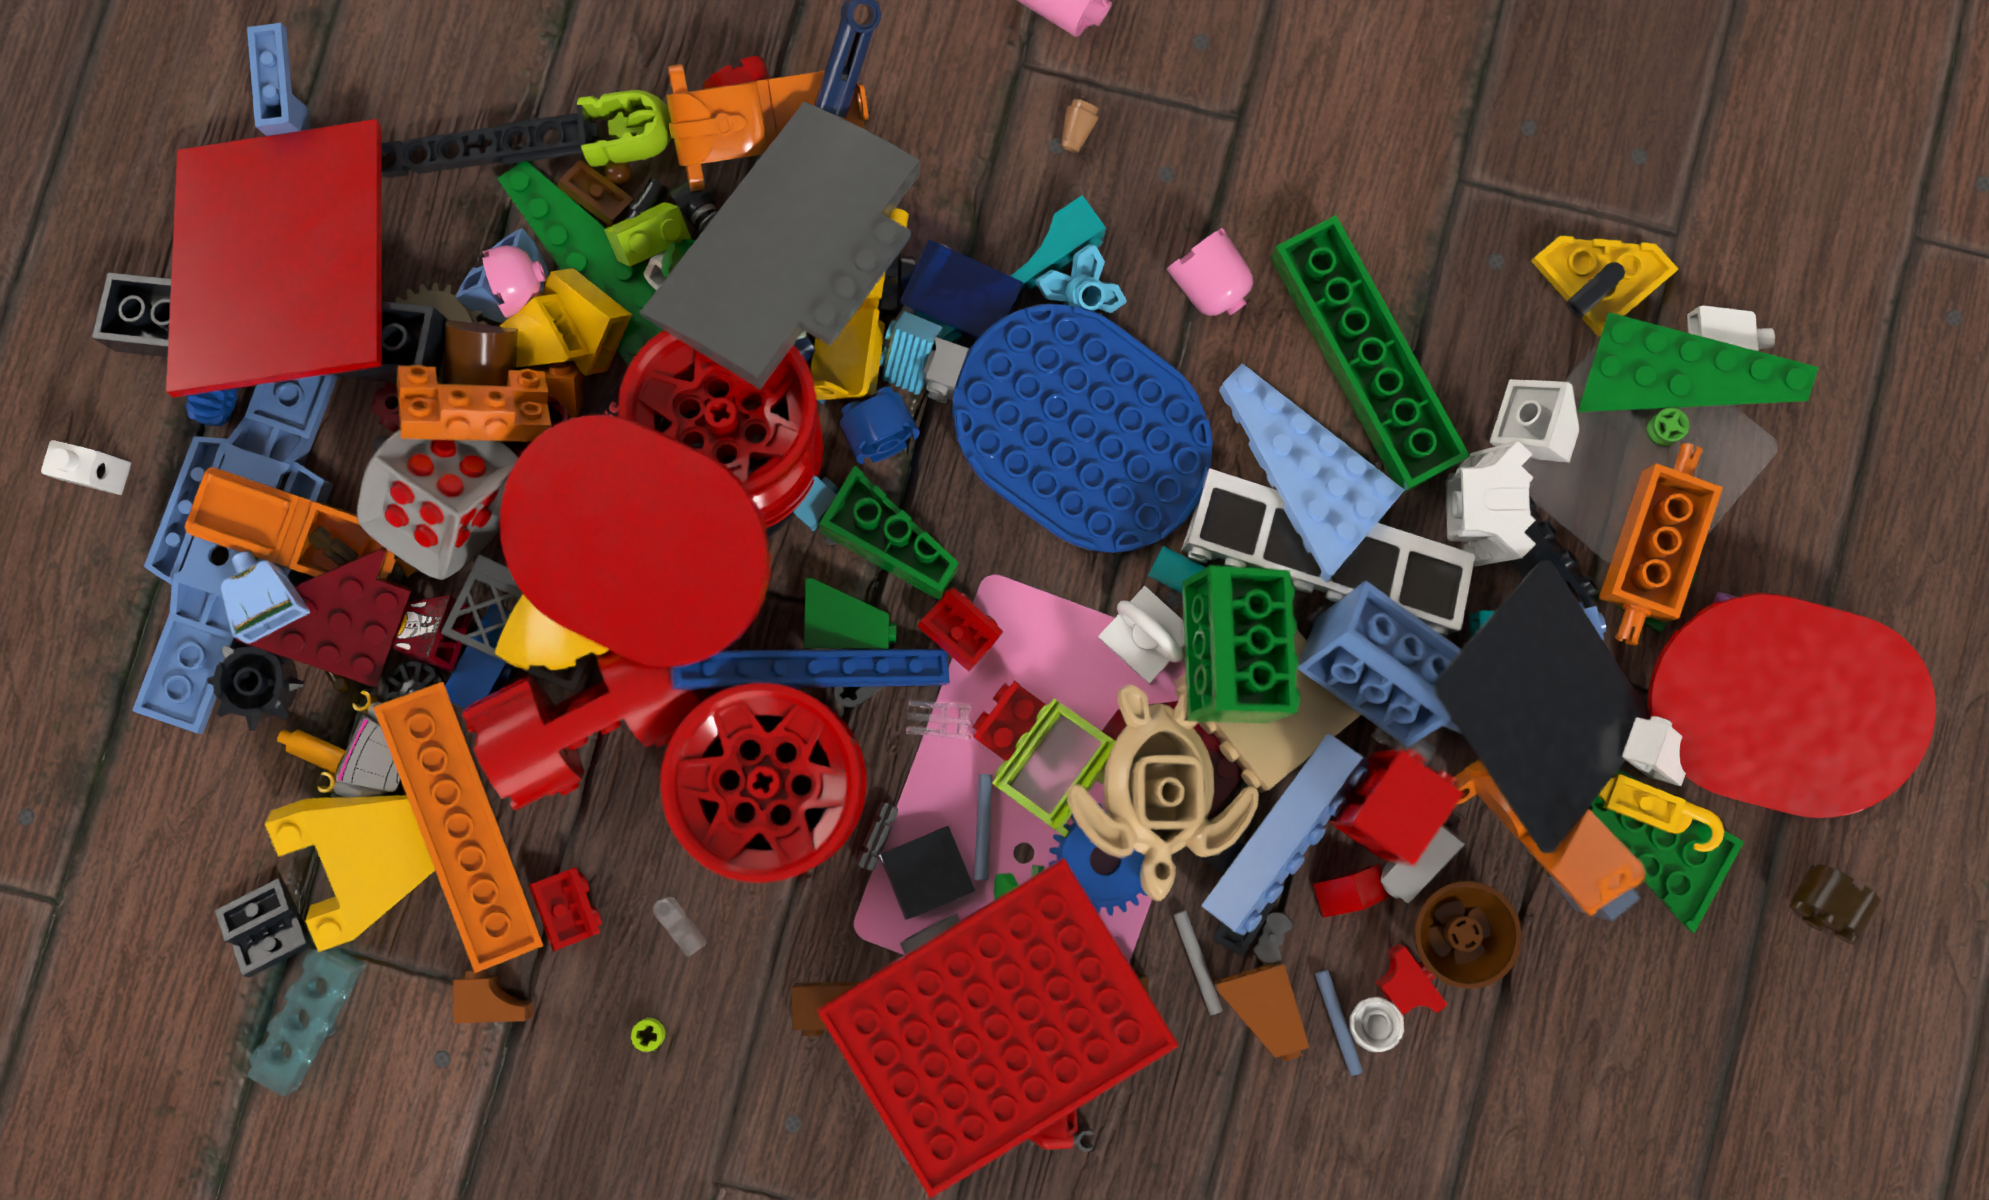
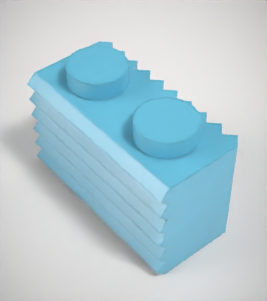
[880,311,943,395]

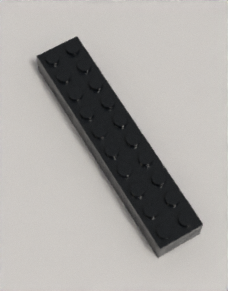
[92,273,448,383]

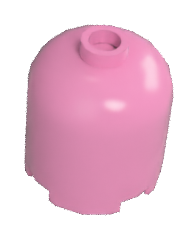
[1166,228,1253,316]

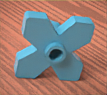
[1036,244,1127,313]

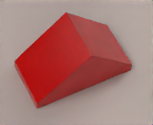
[1312,863,1390,918]

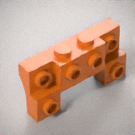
[397,365,551,442]

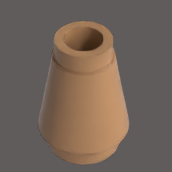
[1060,99,1099,153]

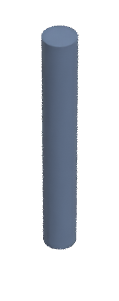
[974,774,992,880]
[1314,969,1363,1076]

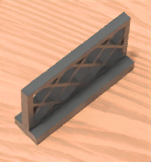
[441,555,592,692]

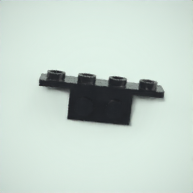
[1510,495,1600,608]

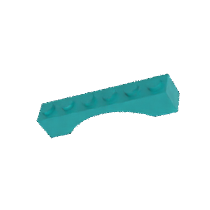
[913,195,1106,344]

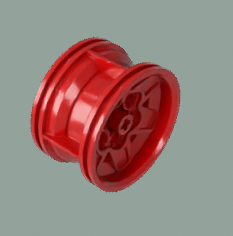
[618,330,824,528]
[660,683,867,883]

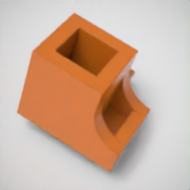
[527,361,585,418]

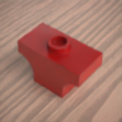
[1375,943,1448,1015]

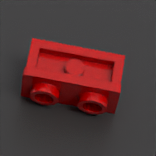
[917,587,1003,672]
[529,867,601,952]

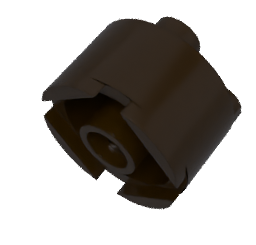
[1789,864,1881,945]

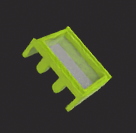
[992,698,1116,838]

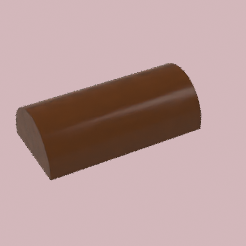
[443,320,518,445]

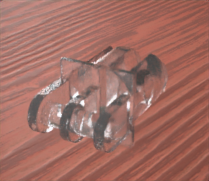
[905,699,974,740]

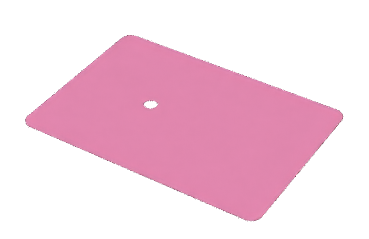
[854,575,1186,962]

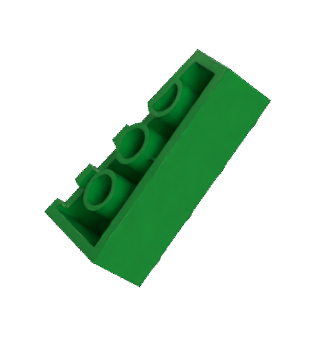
[819,466,959,601]

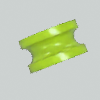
[631,1018,666,1052]

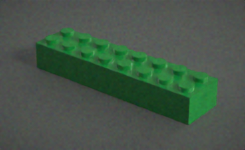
[1270,215,1470,494]

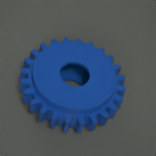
[1049,803,1147,916]

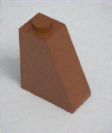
[1212,961,1310,1061]

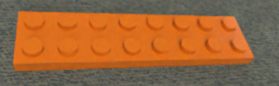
[373,682,544,973]

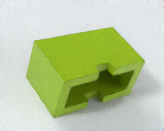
[604,202,691,267]

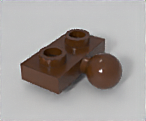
[558,160,634,227]

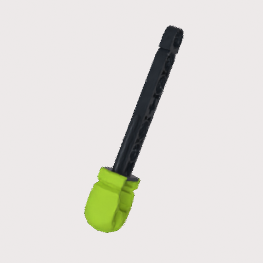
[382,90,671,178]

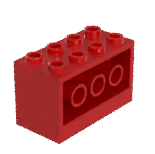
[1327,748,1464,867]

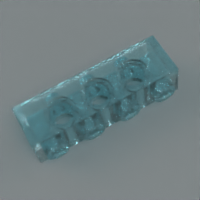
[247,947,366,1097]

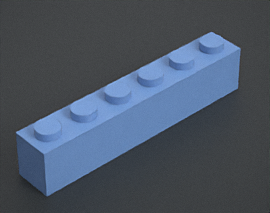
[1202,733,1369,936]

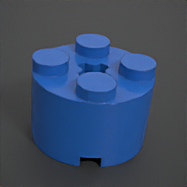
[839,387,920,464]

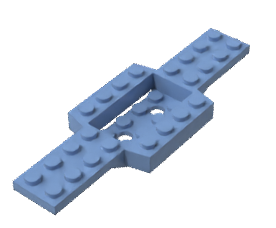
[132,375,338,734]

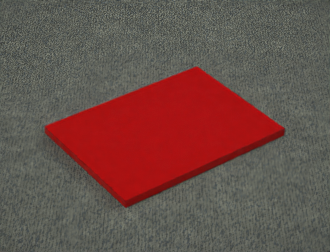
[166,119,382,397]
[817,858,1179,1199]

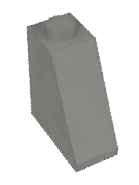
[1380,810,1466,904]

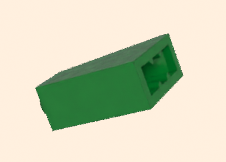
[804,578,897,650]

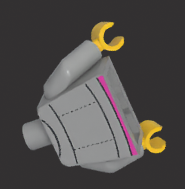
[318,691,400,797]

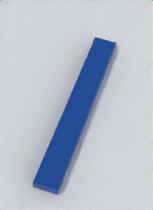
[670,649,950,690]

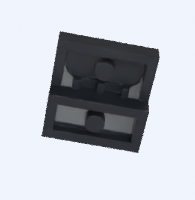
[879,826,975,920]
[215,878,313,978]

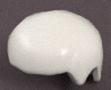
[1350,997,1404,1052]

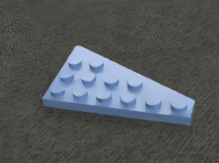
[1219,363,1404,582]

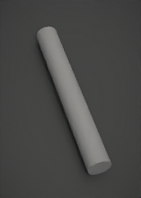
[1173,910,1223,1015]

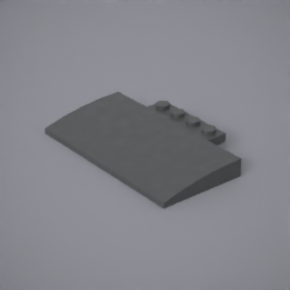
[640,102,920,389]

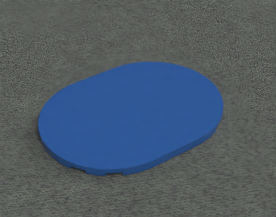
[952,304,1213,553]

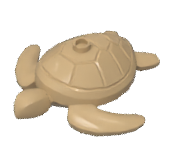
[1067,684,1259,901]

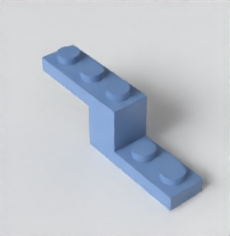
[247,23,310,136]

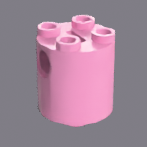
[1018,0,1112,37]

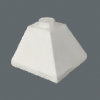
[1489,379,1579,462]

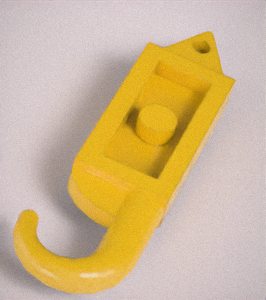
[1598,774,1724,852]

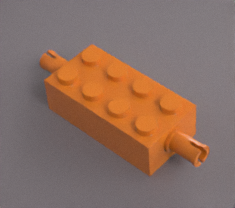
[1599,443,1723,645]

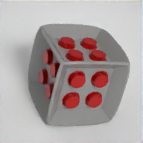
[357,430,518,580]

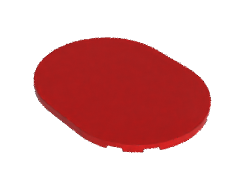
[499,415,771,667]
[1648,592,1936,818]

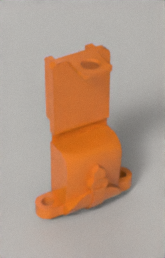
[666,64,869,192]
[185,468,396,579]
[1453,759,1645,916]

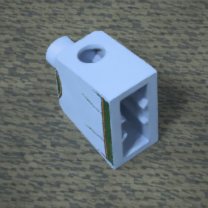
[221,551,310,644]

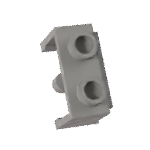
[923,337,968,403]

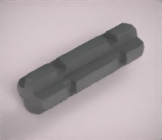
[856,802,898,870]

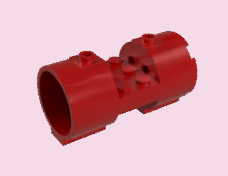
[462,650,707,810]

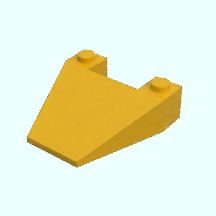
[265,795,435,952]

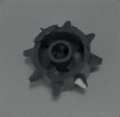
[207,645,304,731]

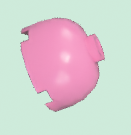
[482,245,546,319]

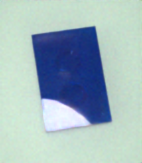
[900,239,1023,339]

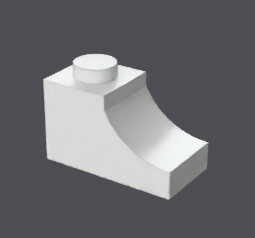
[1622,716,1686,786]

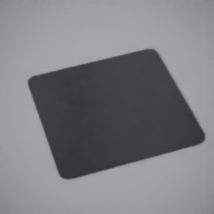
[1435,560,1651,853]

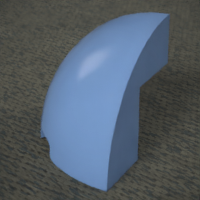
[456,228,550,323]

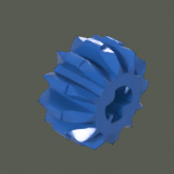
[185,388,239,427]

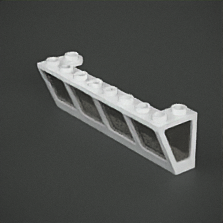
[1181,469,1475,637]

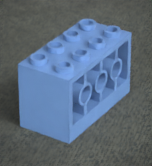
[1297,581,1461,747]

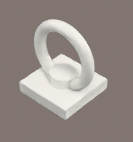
[1097,586,1185,684]

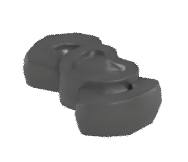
[1253,911,1293,963]

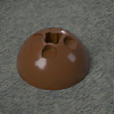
[1414,881,1522,989]

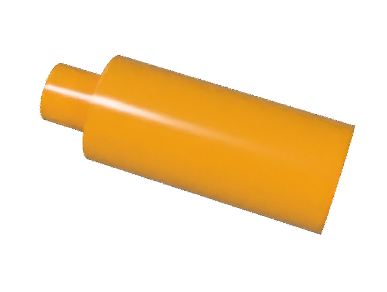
[277,729,346,774]

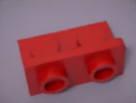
[972,680,1046,761]

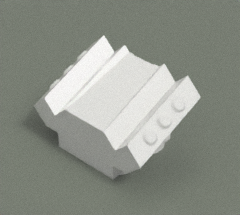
[1446,441,1535,566]

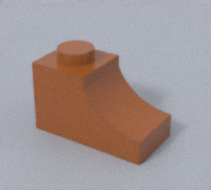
[453,969,533,1023]

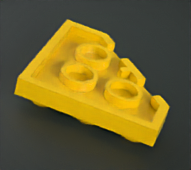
[1531,236,1679,337]

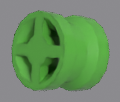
[1646,408,1690,447]

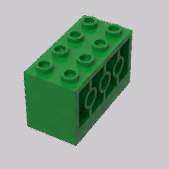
[1182,566,1300,724]

